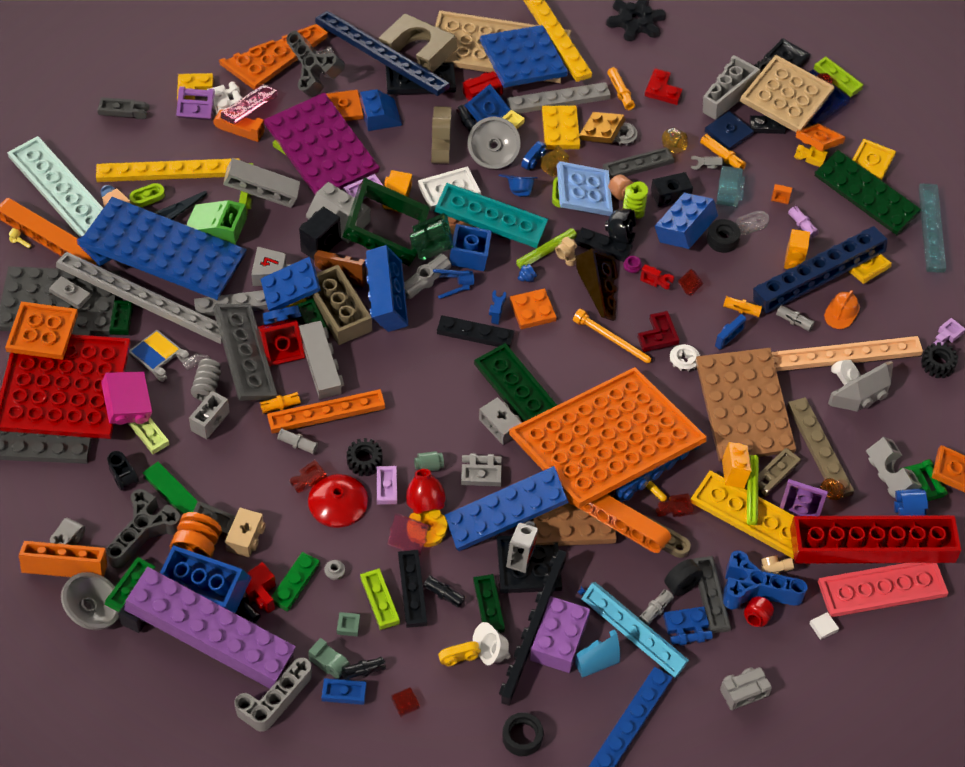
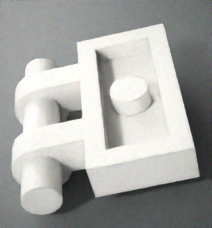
[207,82,245,115]

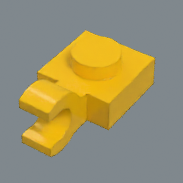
[794,145,828,167]

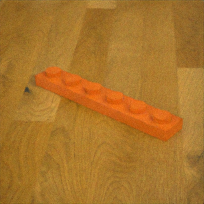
[267,389,385,434]

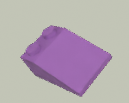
[780,479,828,516]

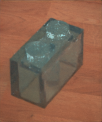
[716,166,745,207]

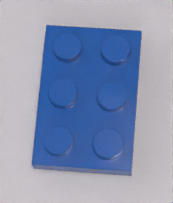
[260,256,321,311]

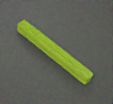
[516,228,577,269]
[747,455,759,526]

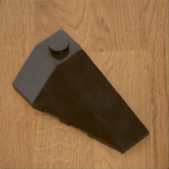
[575,248,618,321]

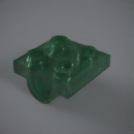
[410,213,454,261]

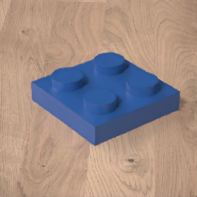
[464,84,511,122]

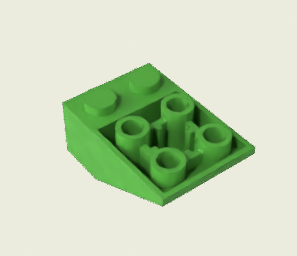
[186,200,247,245]

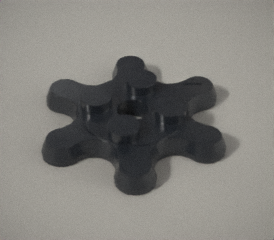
[606,0,666,41]

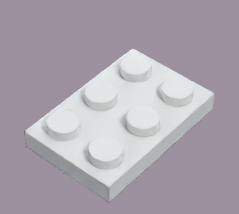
[418,166,481,211]

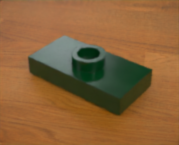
[297,298,329,332]
[109,300,134,335]

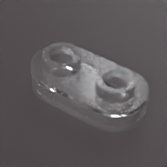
[736,211,769,235]

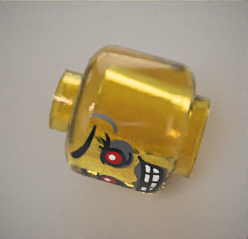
[662,128,688,153]

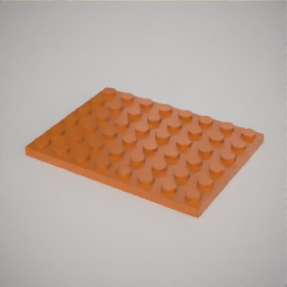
[509,367,707,509]

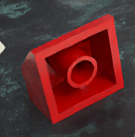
[258,318,305,366]

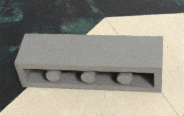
[223,158,300,208]
[299,321,344,400]

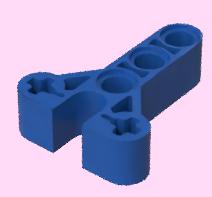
[723,551,808,609]

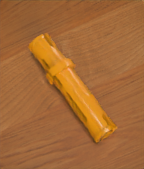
[607,67,635,110]
[700,134,746,172]

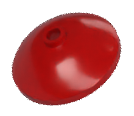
[308,474,368,528]

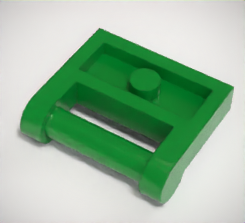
[899,459,948,501]

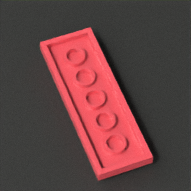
[818,563,948,617]

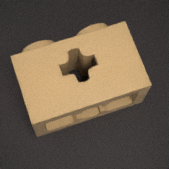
[225,508,266,558]

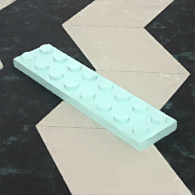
[7,136,103,237]

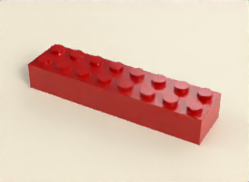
[790,515,961,564]

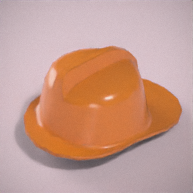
[824,290,860,329]

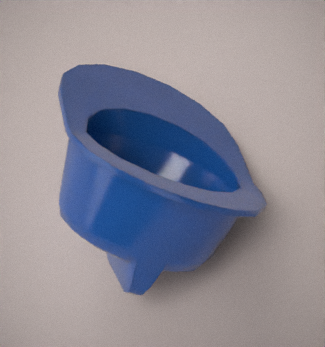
[498,174,538,196]

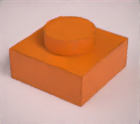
[771,184,792,204]

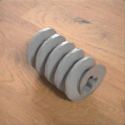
[191,359,221,402]

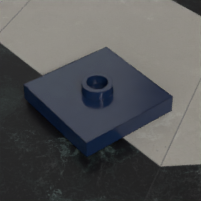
[704,111,754,151]

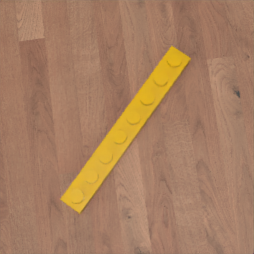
[523,0,592,82]
[96,158,240,182]

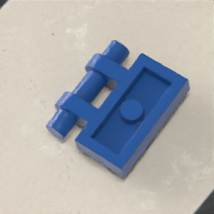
[663,606,713,646]

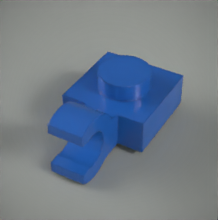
[489,290,506,325]

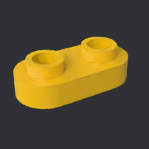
[438,641,481,666]

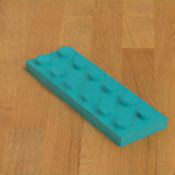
[434,183,548,248]

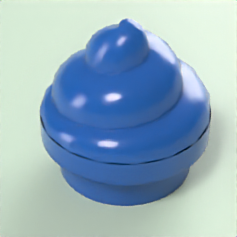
[518,264,537,282]

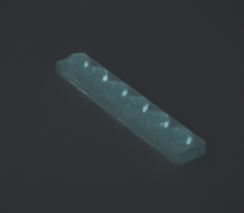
[918,183,946,273]

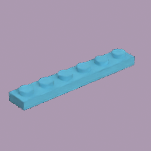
[581,582,689,678]

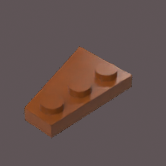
[314,250,367,287]

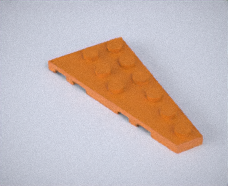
[219,24,328,90]

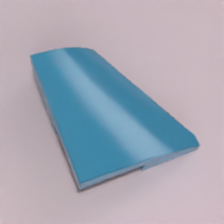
[575,629,620,678]

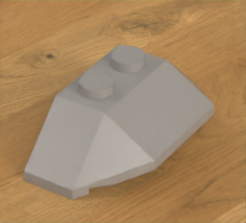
[828,360,893,411]

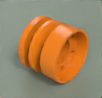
[170,512,222,558]

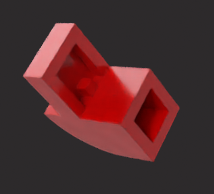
[245,562,276,614]

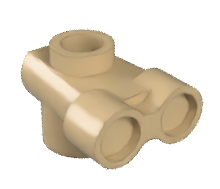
[555,237,577,266]
[761,555,794,575]

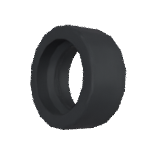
[502,712,543,756]

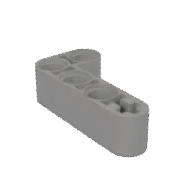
[234,658,312,732]

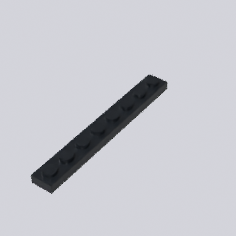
[499,549,567,706]

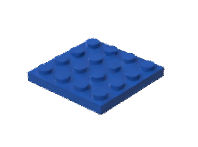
[480,25,568,88]

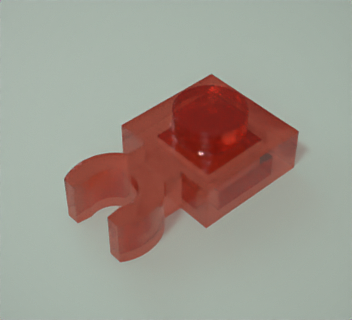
[289,460,327,493]

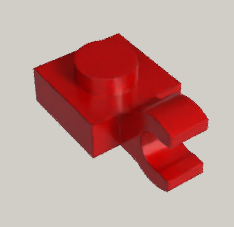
[640,264,674,290]

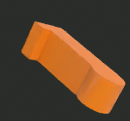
[213,109,265,142]

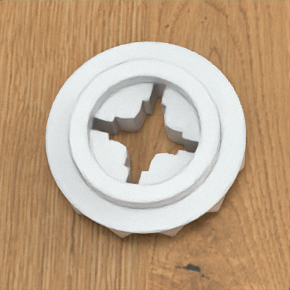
[670,344,700,371]

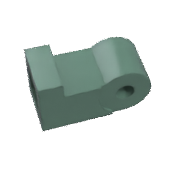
[308,638,350,679]

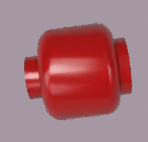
[744,596,774,627]

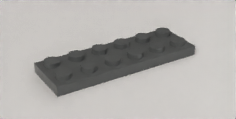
[213,304,277,400]

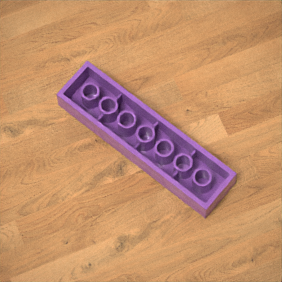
[125,567,296,689]

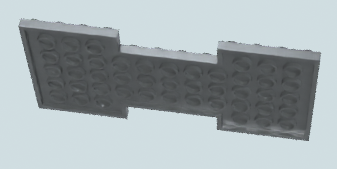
[0,266,120,464]

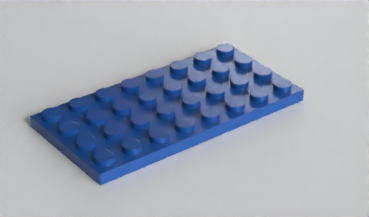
[79,197,247,300]

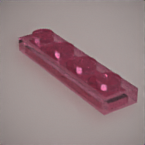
[221,84,277,125]

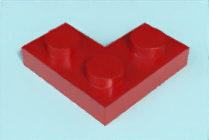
[645,68,682,105]

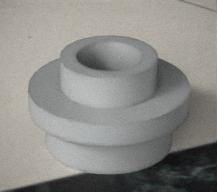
[324,560,345,580]

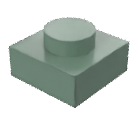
[337,612,360,637]

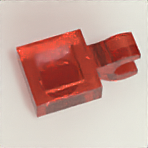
[656,493,694,517]

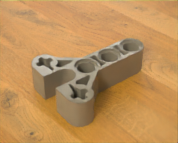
[431,106,451,164]

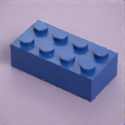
[365,245,408,332]
[160,545,252,613]

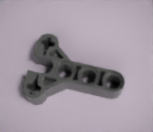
[286,31,345,97]
[106,489,181,568]

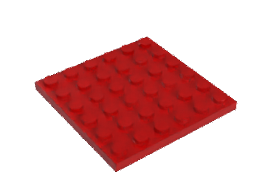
[0,334,131,439]

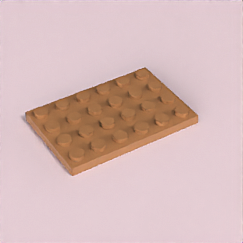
[695,348,796,462]

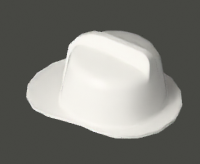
[473,623,511,665]

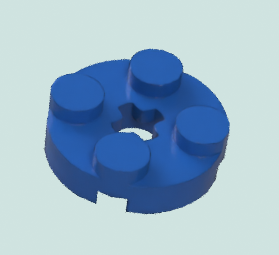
[262,305,301,325]

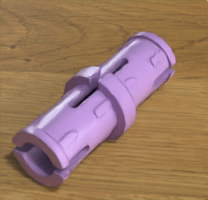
[788,206,819,238]

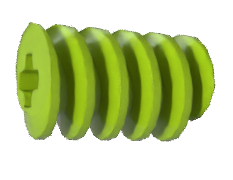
[623,181,648,219]

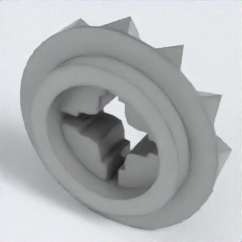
[613,122,637,146]

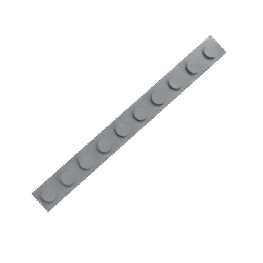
[56,252,222,344]

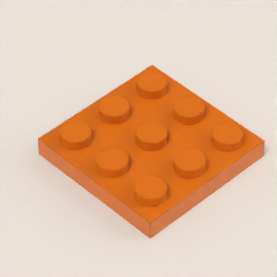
[5,301,78,360]

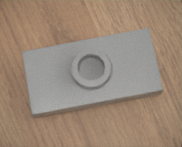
[49,276,91,309]

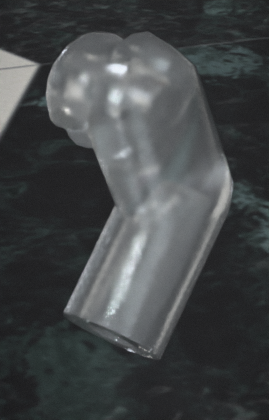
[182,354,211,371]

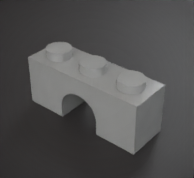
[866,437,922,498]

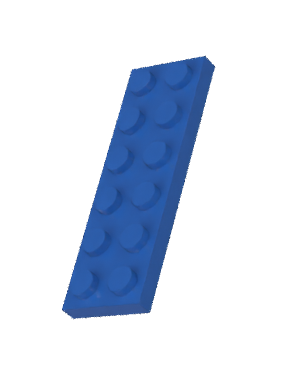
[445,466,569,551]

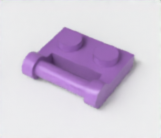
[176,86,215,120]

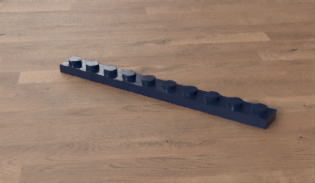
[315,11,449,96]

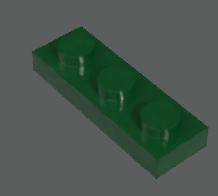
[473,574,505,633]

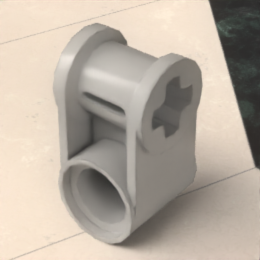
[50,517,86,545]

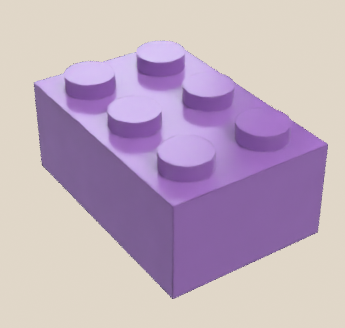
[530,596,590,673]

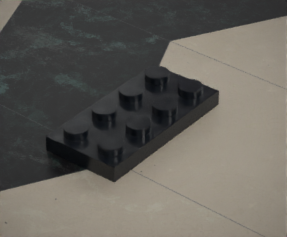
[386,62,456,95]

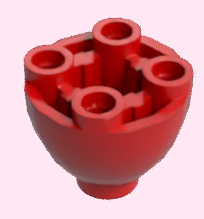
[406,469,446,514]

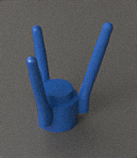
[433,269,474,299]

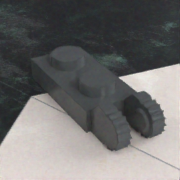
[97,97,149,119]

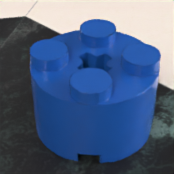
[894,489,928,516]

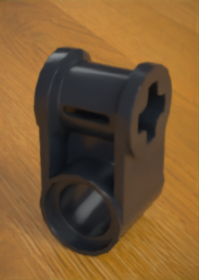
[107,451,139,491]

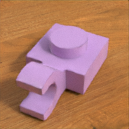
[933,318,965,346]

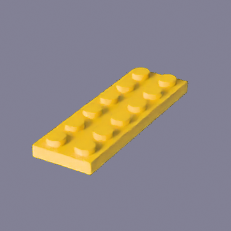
[690,471,794,559]

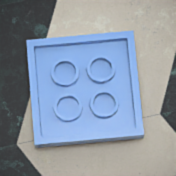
[557,161,613,216]

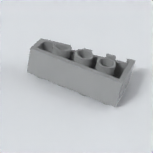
[703,55,760,120]

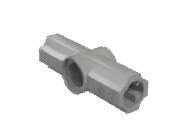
[404,254,451,299]

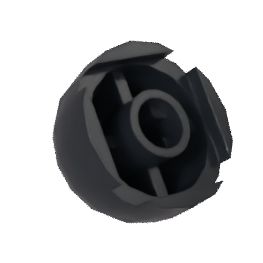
[605,208,636,244]

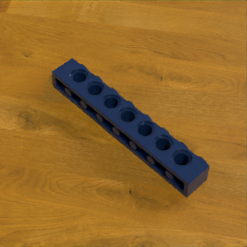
[753,226,887,314]

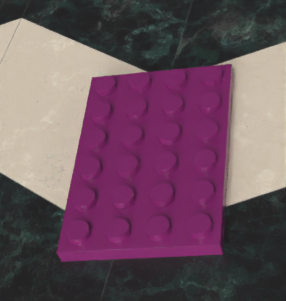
[264,92,379,195]

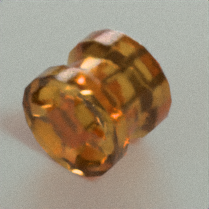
[820,478,845,500]

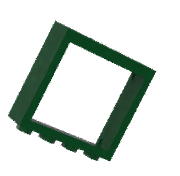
[342,177,430,266]

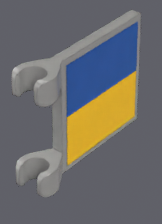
[129,330,191,382]

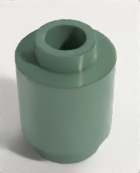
[414,451,444,472]

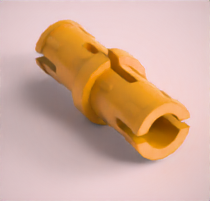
[723,296,762,317]
[260,392,301,414]

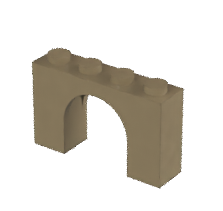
[379,14,458,73]

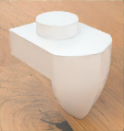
[831,360,861,385]

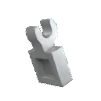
[691,156,722,170]

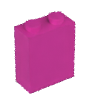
[101,372,152,425]

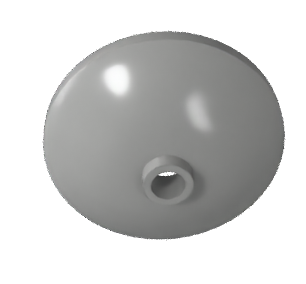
[468,117,520,170]
[61,572,119,630]

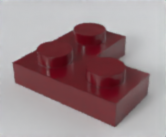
[637,311,680,352]

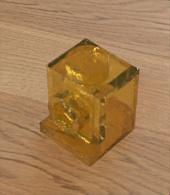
[541,146,569,177]

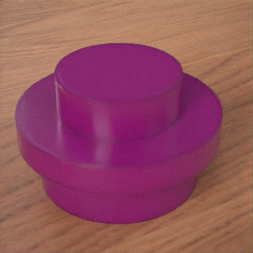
[623,256,642,273]

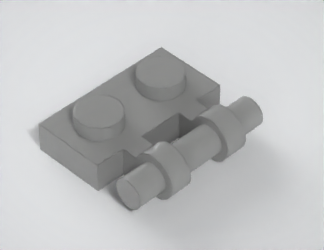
[461,453,501,486]

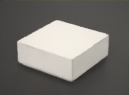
[809,612,839,640]

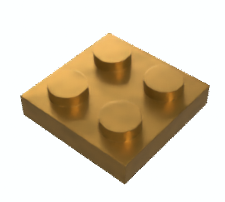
[579,112,625,143]

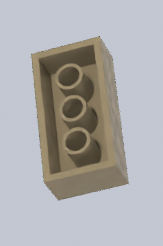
[309,265,372,345]

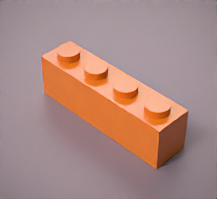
[19,541,108,577]

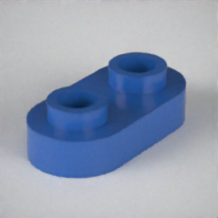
[521,141,547,171]

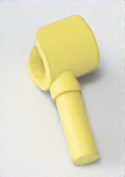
[9,228,32,249]

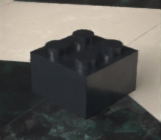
[299,206,341,260]

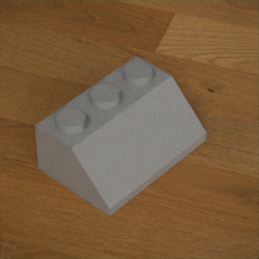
[306,182,371,243]

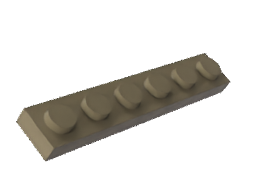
[787,397,854,500]

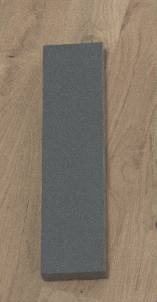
[603,147,674,180]
[693,556,731,634]

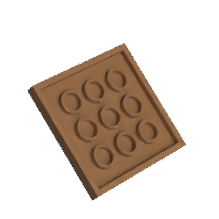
[529,476,616,546]

